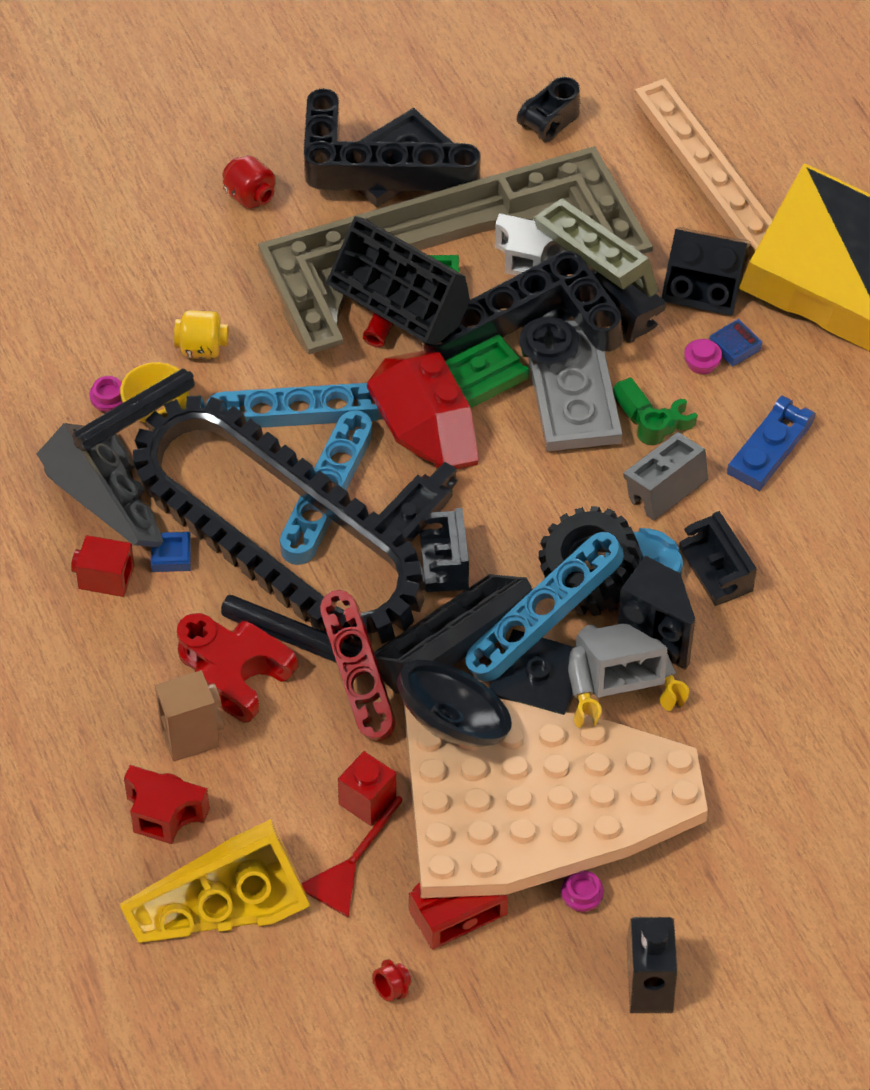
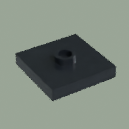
[489,629,575,715]

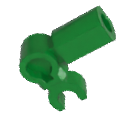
[613,377,698,445]

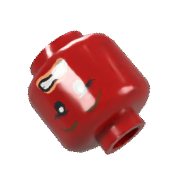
[223,155,276,209]

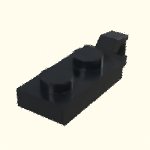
[379,462,458,543]

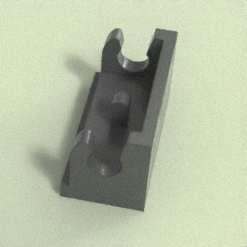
[623,432,708,520]

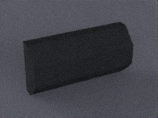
[326,216,470,345]
[374,574,533,694]

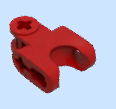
[177,613,298,723]

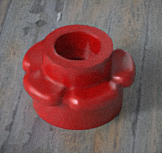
[372,959,411,1001]

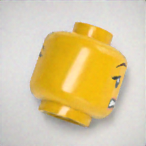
[174,310,229,359]

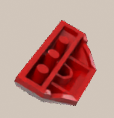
[366,351,479,469]

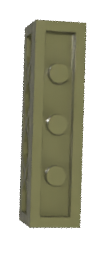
[533,198,659,297]

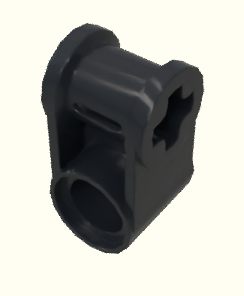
[516,77,580,142]

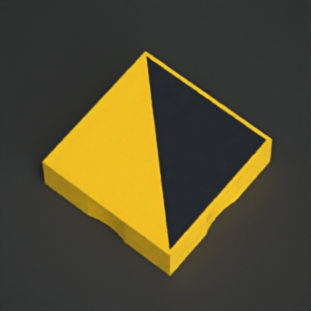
[739,163,870,351]

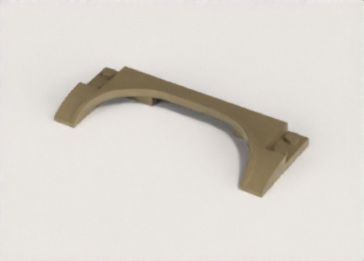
[258,146,653,354]

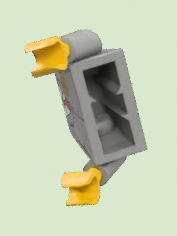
[568,624,690,728]

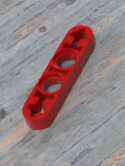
[320,590,396,742]

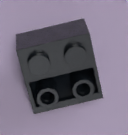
[661,227,751,316]
[618,555,695,670]

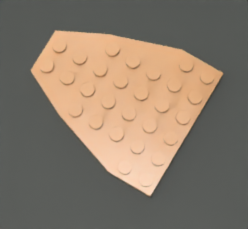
[404,699,708,898]

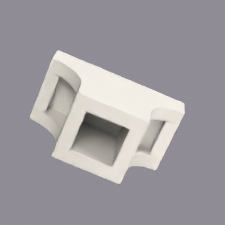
[495,213,568,275]

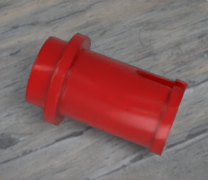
[362,312,393,348]

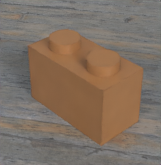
[155,670,224,762]

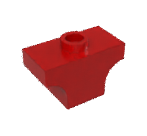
[124,765,210,844]

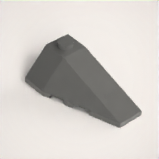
[36,423,164,547]

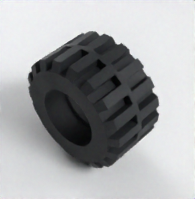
[538,506,644,616]

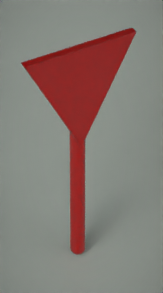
[301,796,403,918]

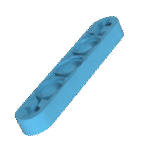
[206,383,383,428]
[280,410,372,565]
[465,532,624,682]

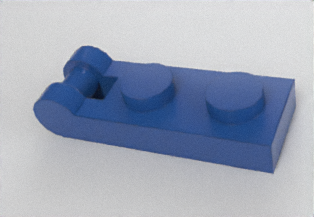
[727,395,816,491]

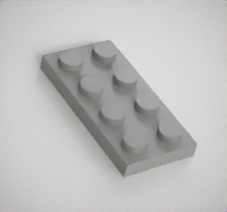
[524,320,622,452]

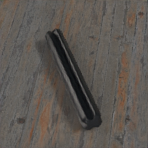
[72,368,195,451]
[221,595,362,662]

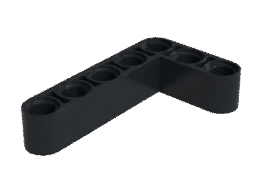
[304,88,481,191]
[421,251,624,361]

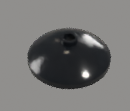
[397,660,512,747]

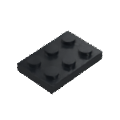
[358,108,454,208]

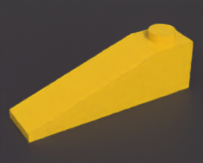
[120,819,310,943]

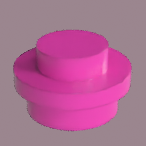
[684,339,722,374]
[89,376,122,412]
[561,870,604,912]

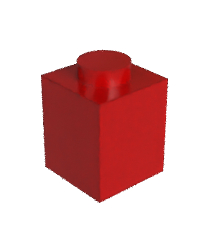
[71,535,135,597]
[338,751,397,826]

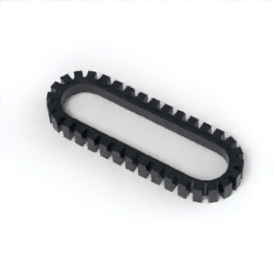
[133,395,426,647]

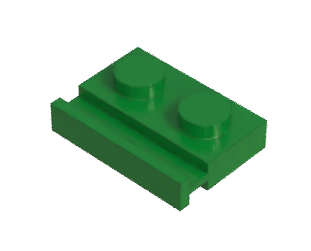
[445,334,529,408]

